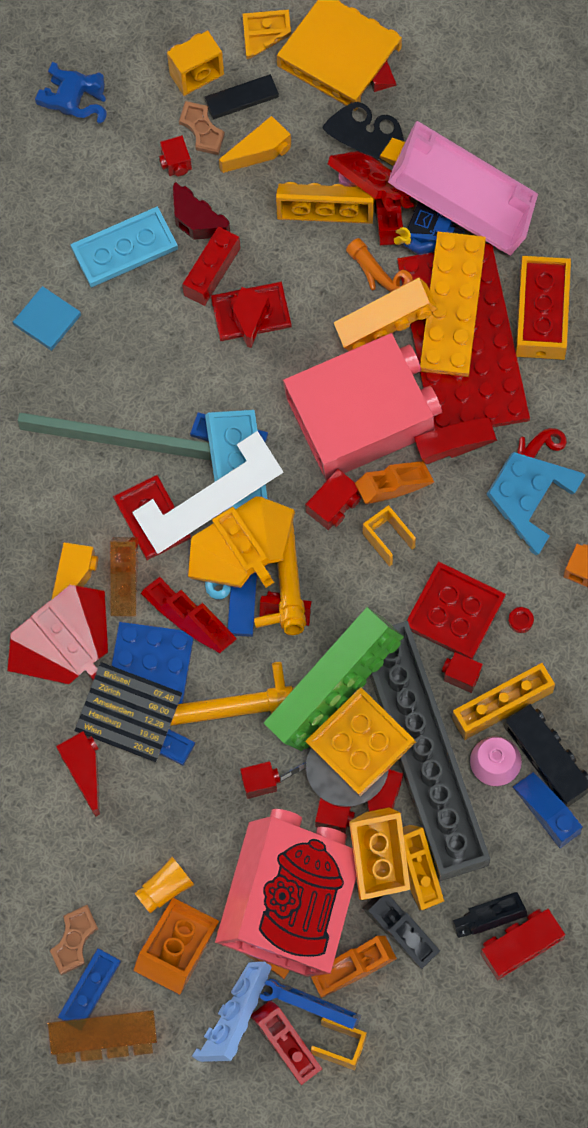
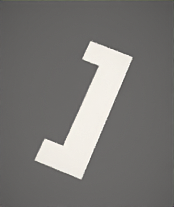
[132,431,283,554]

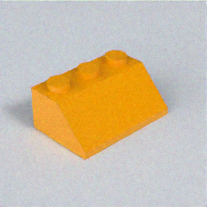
[349,808,411,900]

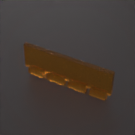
[48,1010,157,1065]

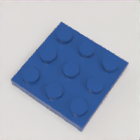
[112,622,194,704]

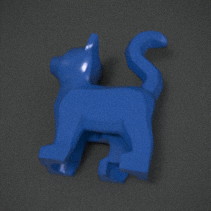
[35,62,107,124]

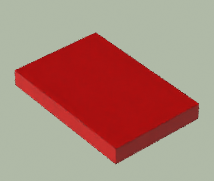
[211,281,292,341]
[113,475,191,560]

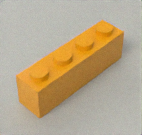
[333,278,437,351]
[452,663,555,741]

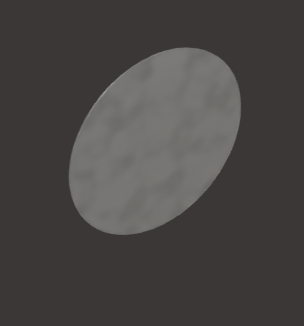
[306,748,389,807]

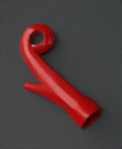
[517,428,567,458]

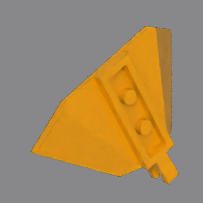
[188,496,295,588]

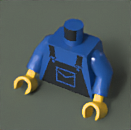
[394,201,465,255]

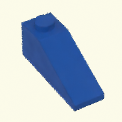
[513,772,583,848]

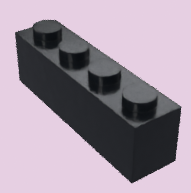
[504,704,588,807]

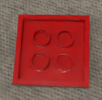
[407,561,506,660]

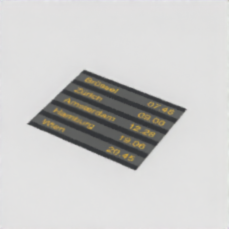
[74,662,182,762]

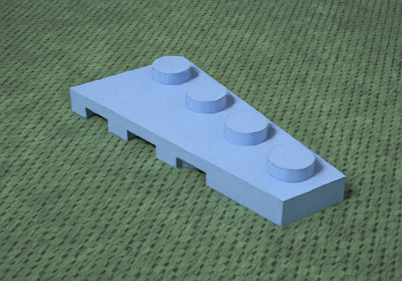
[192,961,272,1062]

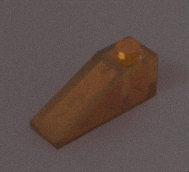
[110,537,138,616]

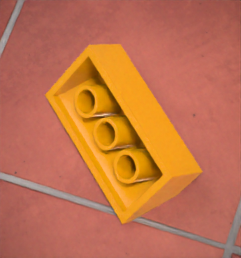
[276,182,374,224]

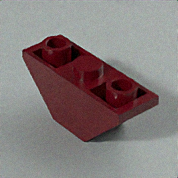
[173,182,230,240]

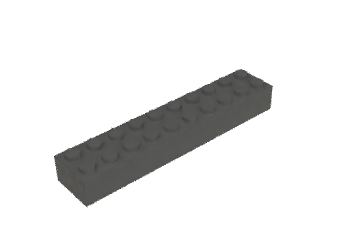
[370,620,490,882]

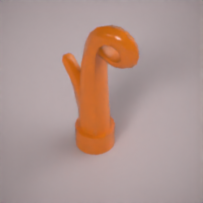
[346,238,413,292]

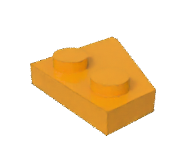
[242,9,291,59]

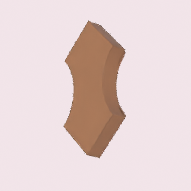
[179,101,225,155]
[50,905,98,975]

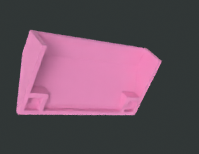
[388,121,538,256]

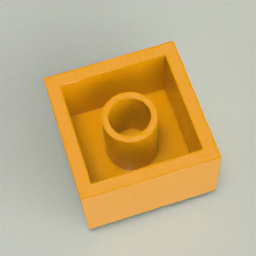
[167,30,224,96]

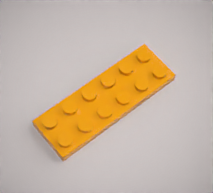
[420,231,486,377]

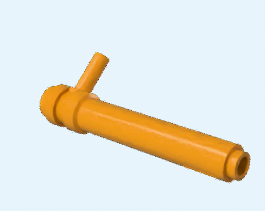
[254,523,306,635]
[170,662,295,726]

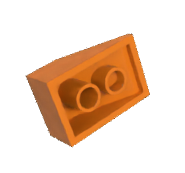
[133,898,219,995]

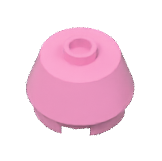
[470,736,522,786]

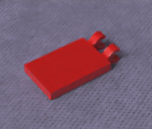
[327,151,414,211]

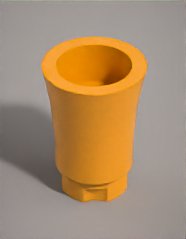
[135,857,194,913]

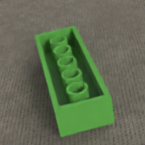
[264,607,404,751]

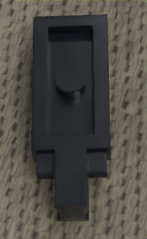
[452,892,528,938]

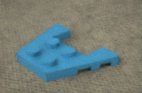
[486,452,585,555]

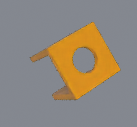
[363,505,416,567]
[311,1017,367,1070]

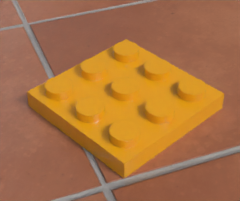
[305,687,416,797]

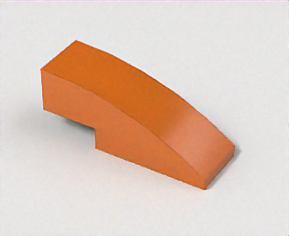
[355,461,434,504]
[310,936,397,998]

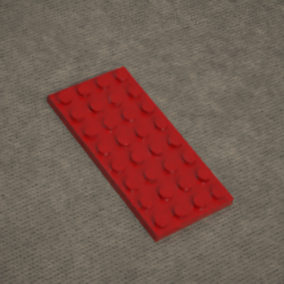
[397,243,530,430]

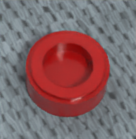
[508,607,534,633]

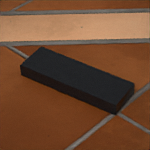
[205,74,279,120]

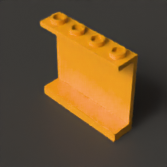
[277,0,402,111]

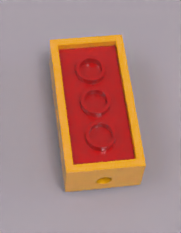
[516,256,571,360]

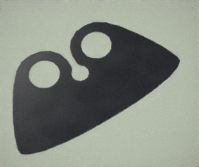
[322,102,404,162]

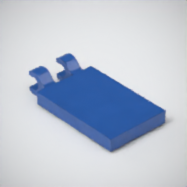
[260,978,362,1029]

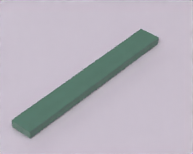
[18,413,212,461]

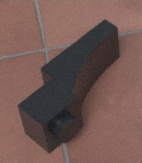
[362,894,440,969]

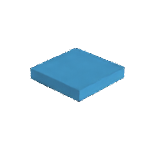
[13,286,81,351]

